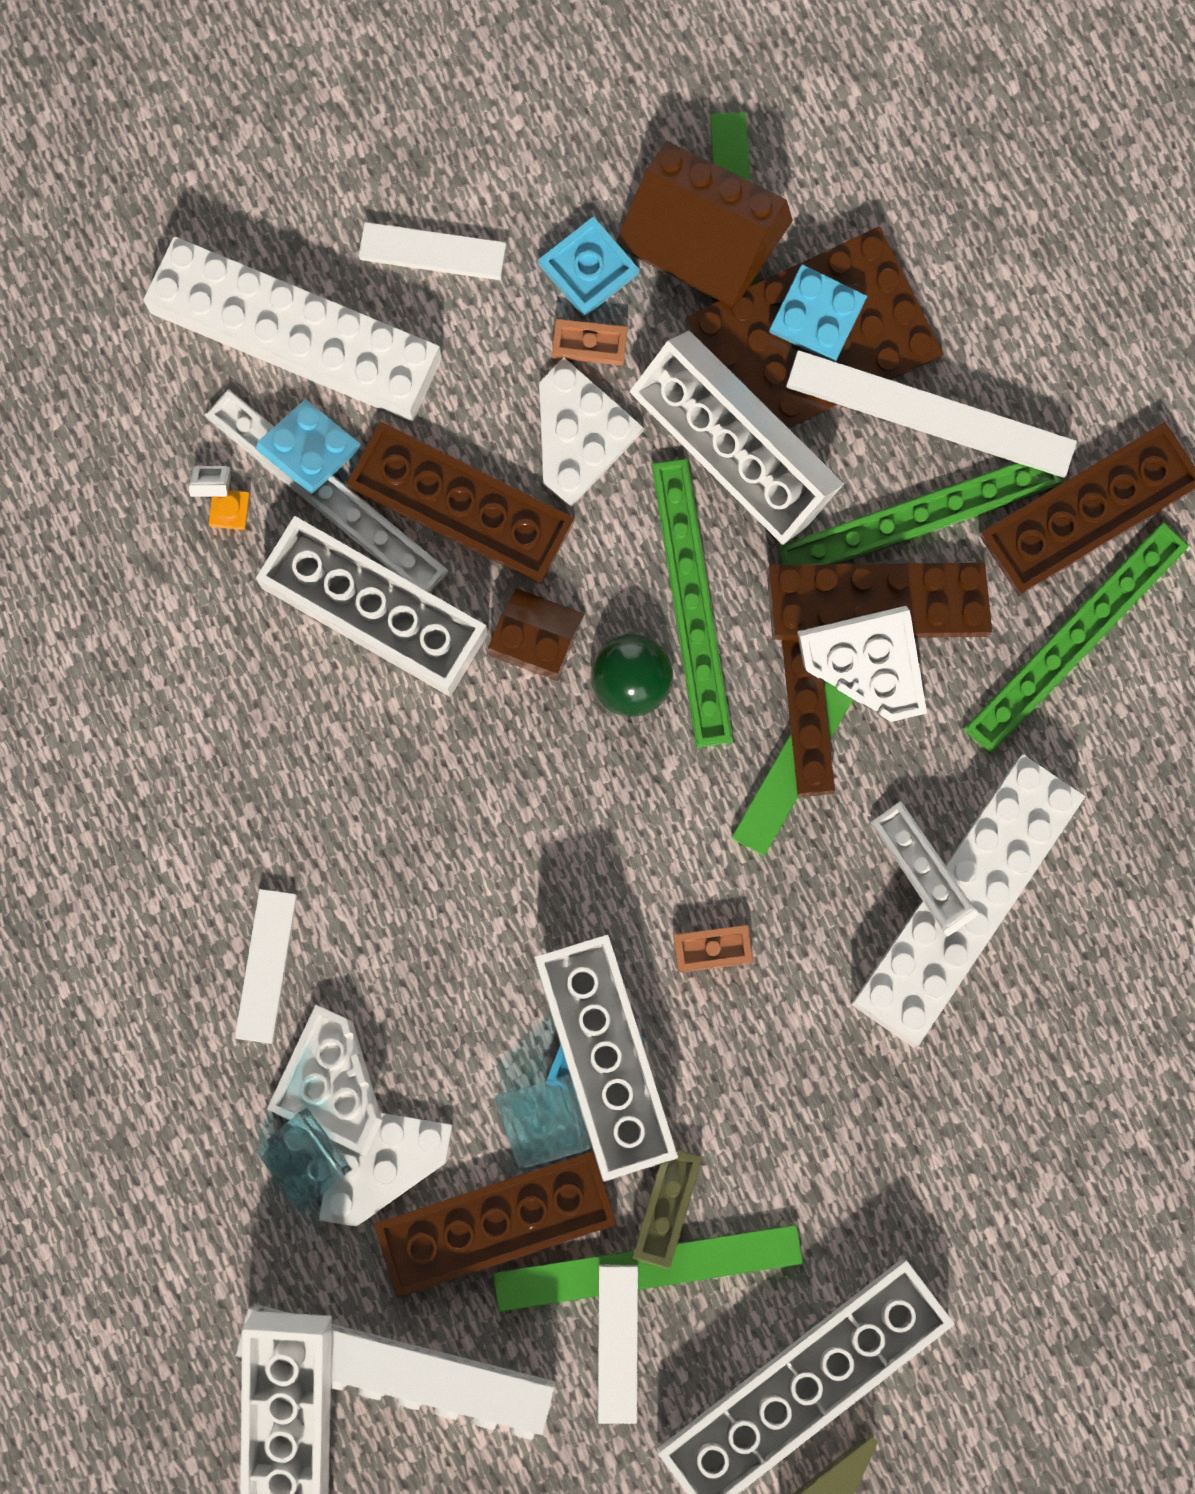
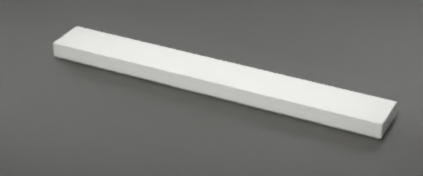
[786,350,1077,478]
[204,389,449,593]

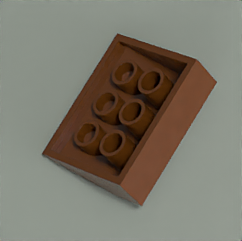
[616,140,793,308]

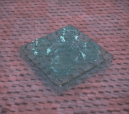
[496,1074,592,1170]
[255,1108,353,1212]

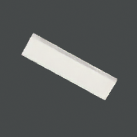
[359,222,507,280]
[870,801,979,936]
[235,889,297,1044]
[598,1265,638,1423]

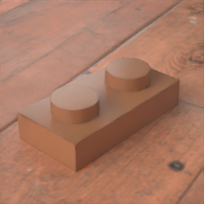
[552,319,628,366]
[673,925,753,973]

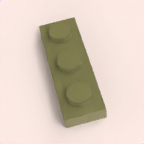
[633,1150,702,1270]

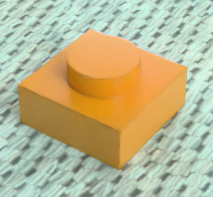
[209,490,251,530]

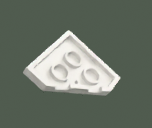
[539,357,644,508]
[797,606,927,722]
[267,1005,382,1156]
[319,1113,453,1227]

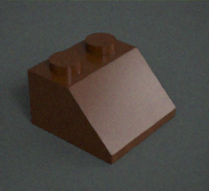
[488,588,585,682]

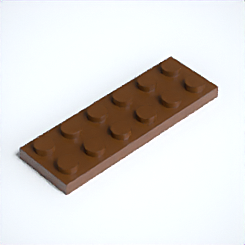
[346,421,575,585]
[979,422,1195,596]
[767,562,992,640]
[374,1151,617,1298]

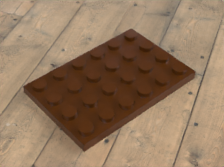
[685,226,944,429]

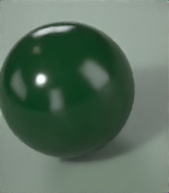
[590,634,673,717]

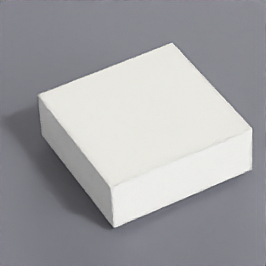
[189,466,231,496]

